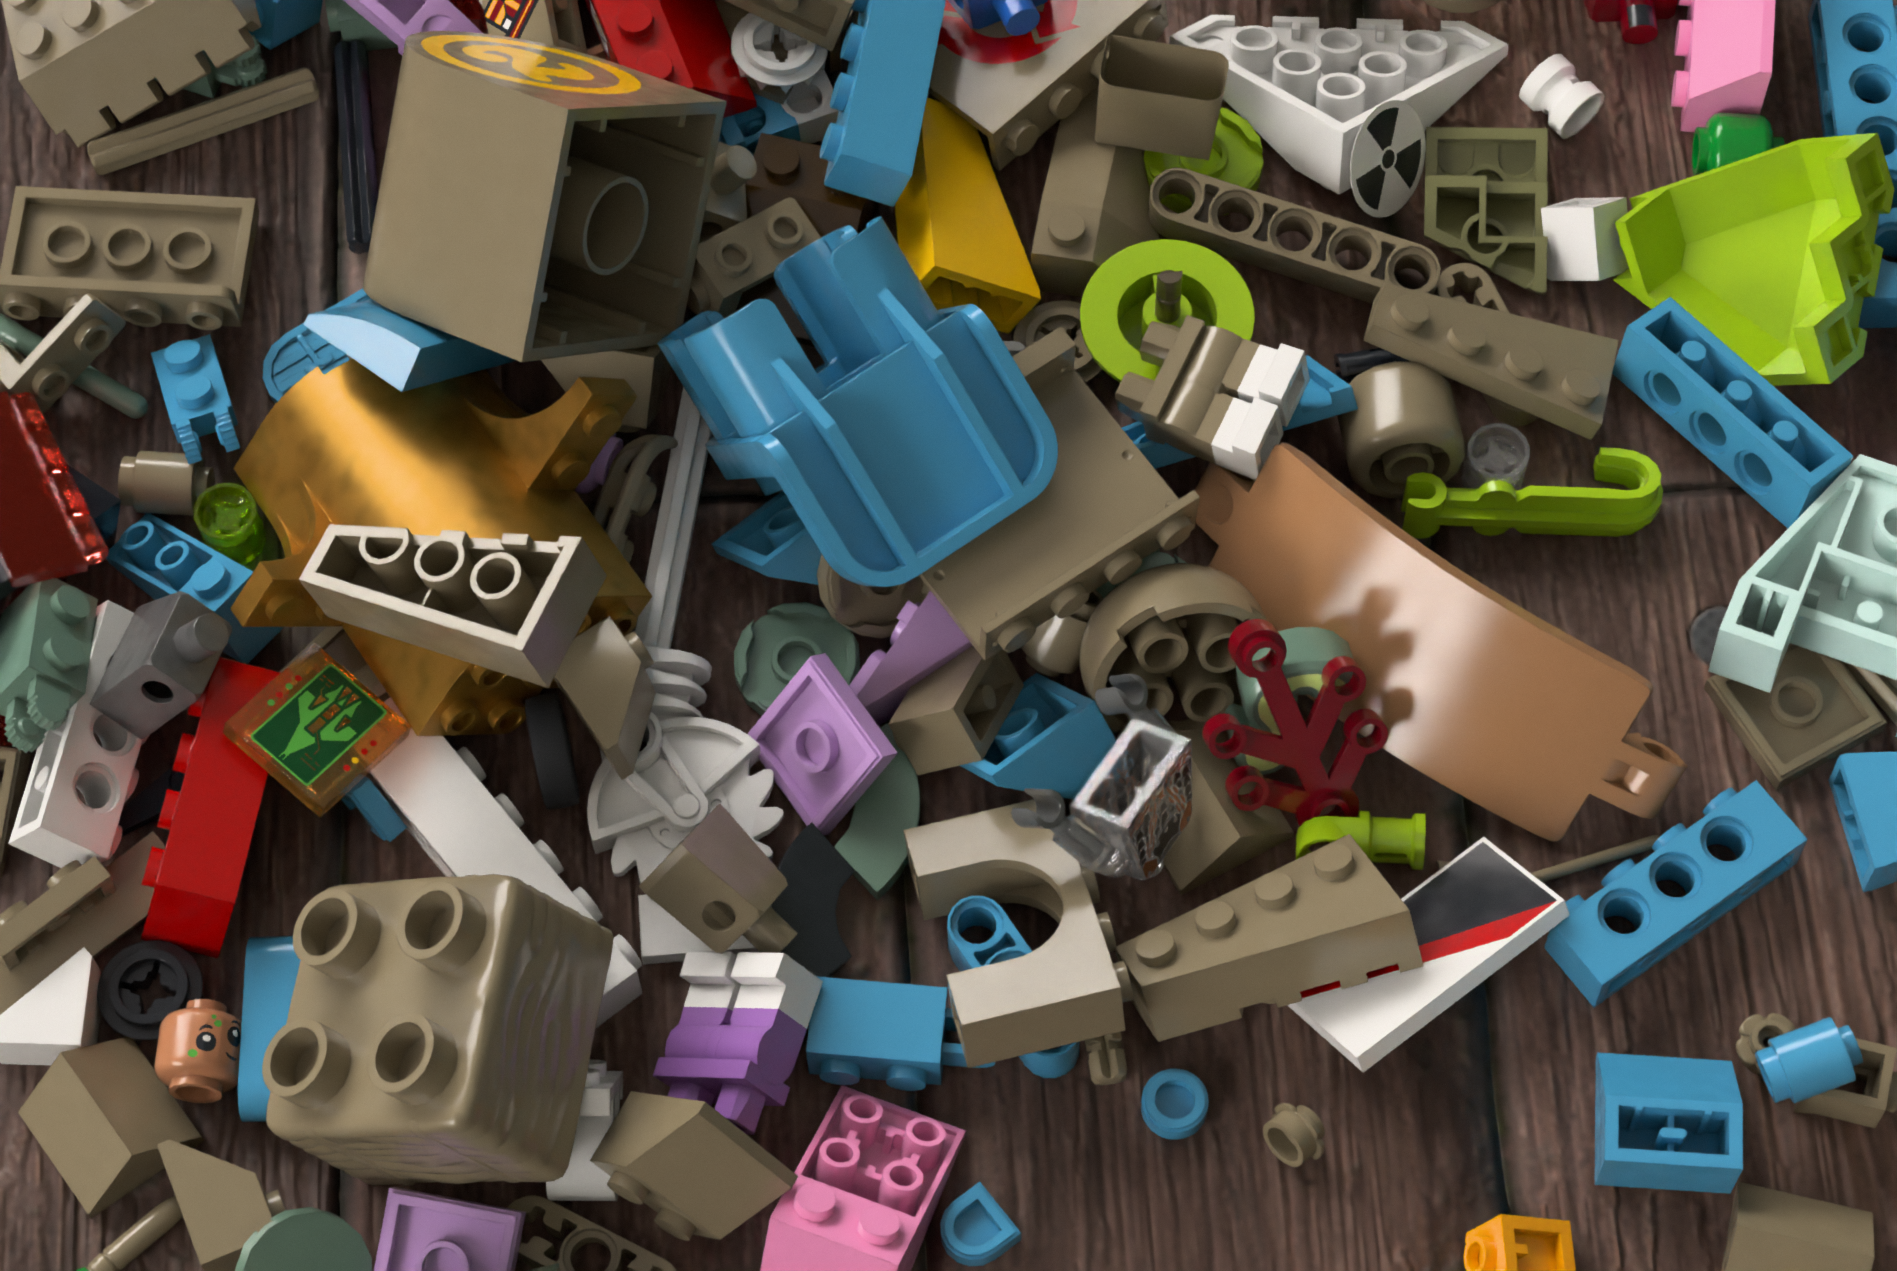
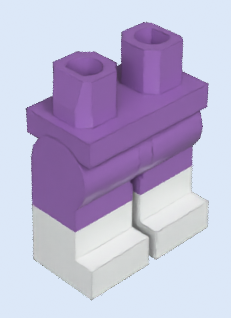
[653,952,823,1135]

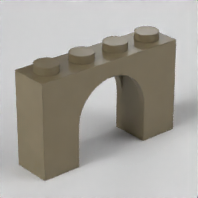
[903,799,1133,1068]

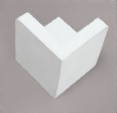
[1541,197,1629,281]

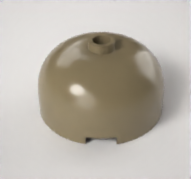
[1079,563,1268,751]

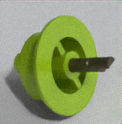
[1080,239,1255,383]

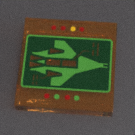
[223,643,411,818]

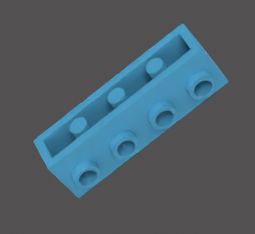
[820,0,946,207]

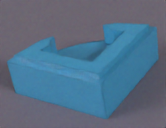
[332,770,407,842]

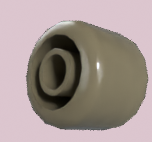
[1337,361,1466,499]

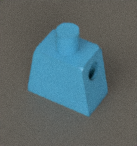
[1828,751,1897,892]

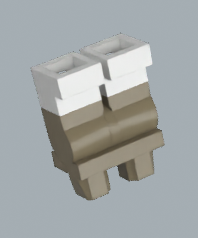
[1115,315,1310,480]

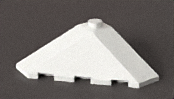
[1169,15,1509,195]

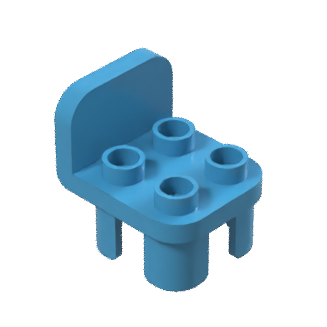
[657,216,1058,587]

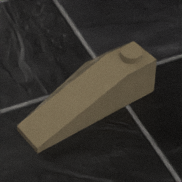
[1031,86,1160,297]

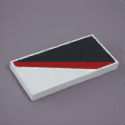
[1287,837,1570,1073]

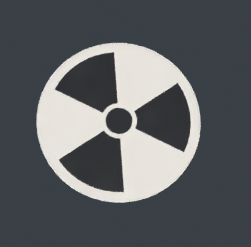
[1350,100,1426,218]

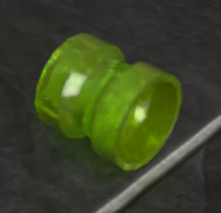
[194,482,266,565]

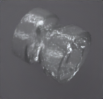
[1462,423,1530,490]

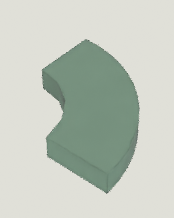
[834,723,920,900]

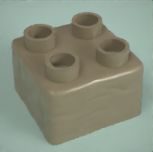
[262,874,614,1186]

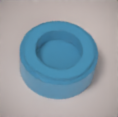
[1141,1068,1209,1140]

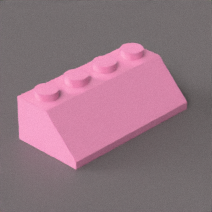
[1671,0,1776,133]

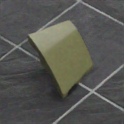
[1424,127,1548,295]

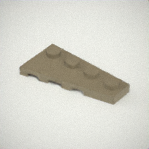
[1363,283,1619,440]

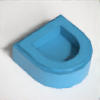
[940,1182,1021,1266]

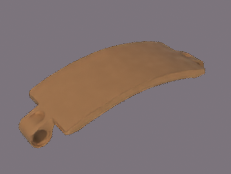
[1195,442,1688,842]

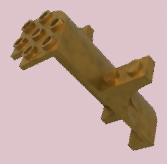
[230,355,653,736]

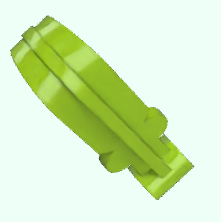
[1401,447,1663,539]

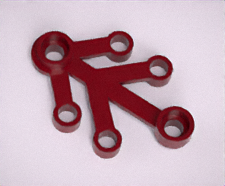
[1202,619,1388,826]

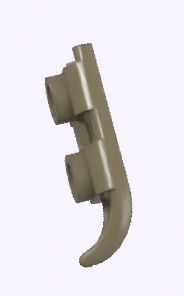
[592,434,678,563]

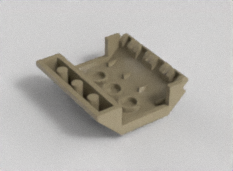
[1,0,261,148]

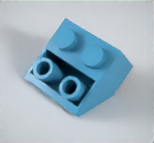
[1595,1052,1743,1194]

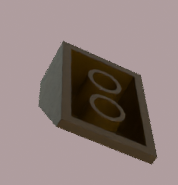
[735,133,879,347]

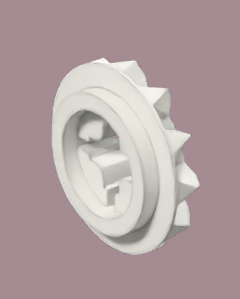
[731,13,828,94]

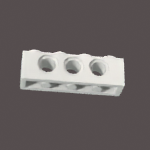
[8,600,156,868]

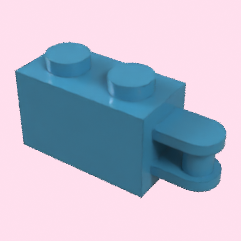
[806,976,995,1091]

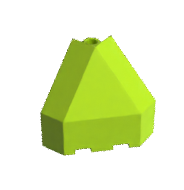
[1613,133,1894,386]

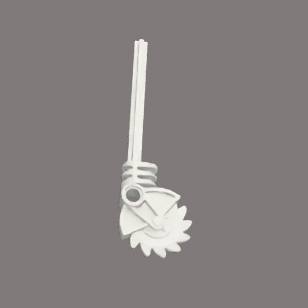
[587,387,784,900]

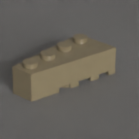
[299,524,607,688]
[1115,834,1424,1042]

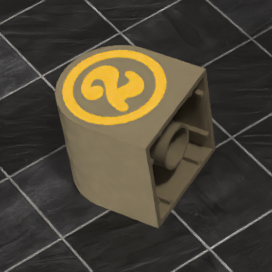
[363,31,726,362]

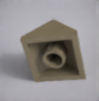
[1116,729,1294,896]
[18,1037,204,1218]
[1721,1182,1875,1271]

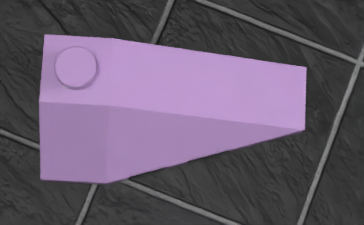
[849,591,973,726]

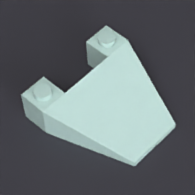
[1708,454,1897,737]

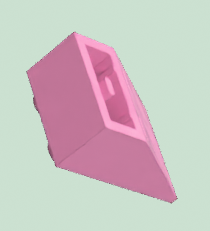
[760,1085,966,1271]

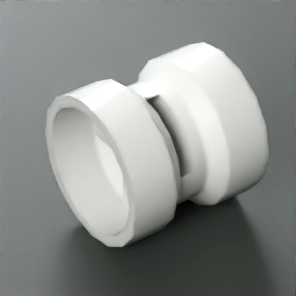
[1519,54,1605,139]

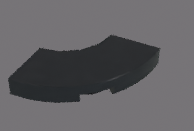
[771,822,855,977]

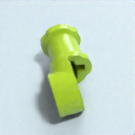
[1296,811,1426,870]

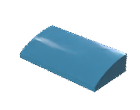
[304,299,517,392]

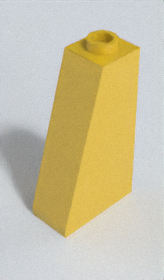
[895,97,1041,334]

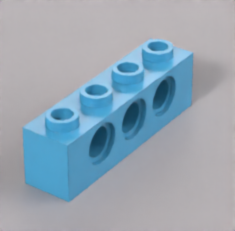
[1612,297,1854,529]
[1544,780,1808,1008]

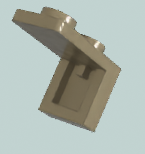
[687,197,821,318]
[0,293,126,413]

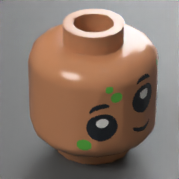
[154,999,241,1103]

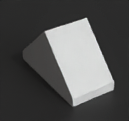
[0,947,102,1066]

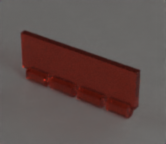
[0,391,109,588]

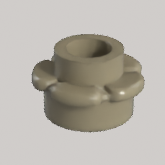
[1736,1013,1795,1076]
[1263,1103,1325,1167]

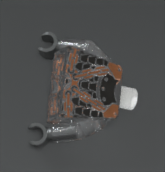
[1011,674,1192,881]

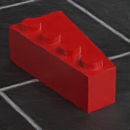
[141,657,293,958]

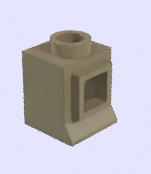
[1794,1038,1897,1128]

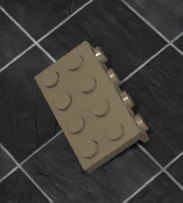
[0,186,260,330]

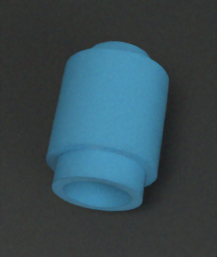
[1755,1017,1863,1104]

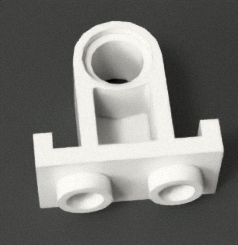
[546,1059,623,1201]

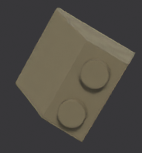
[590,1091,798,1241]

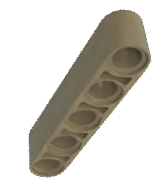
[1148,168,1441,304]

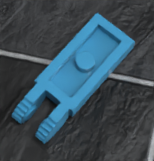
[151,334,240,464]

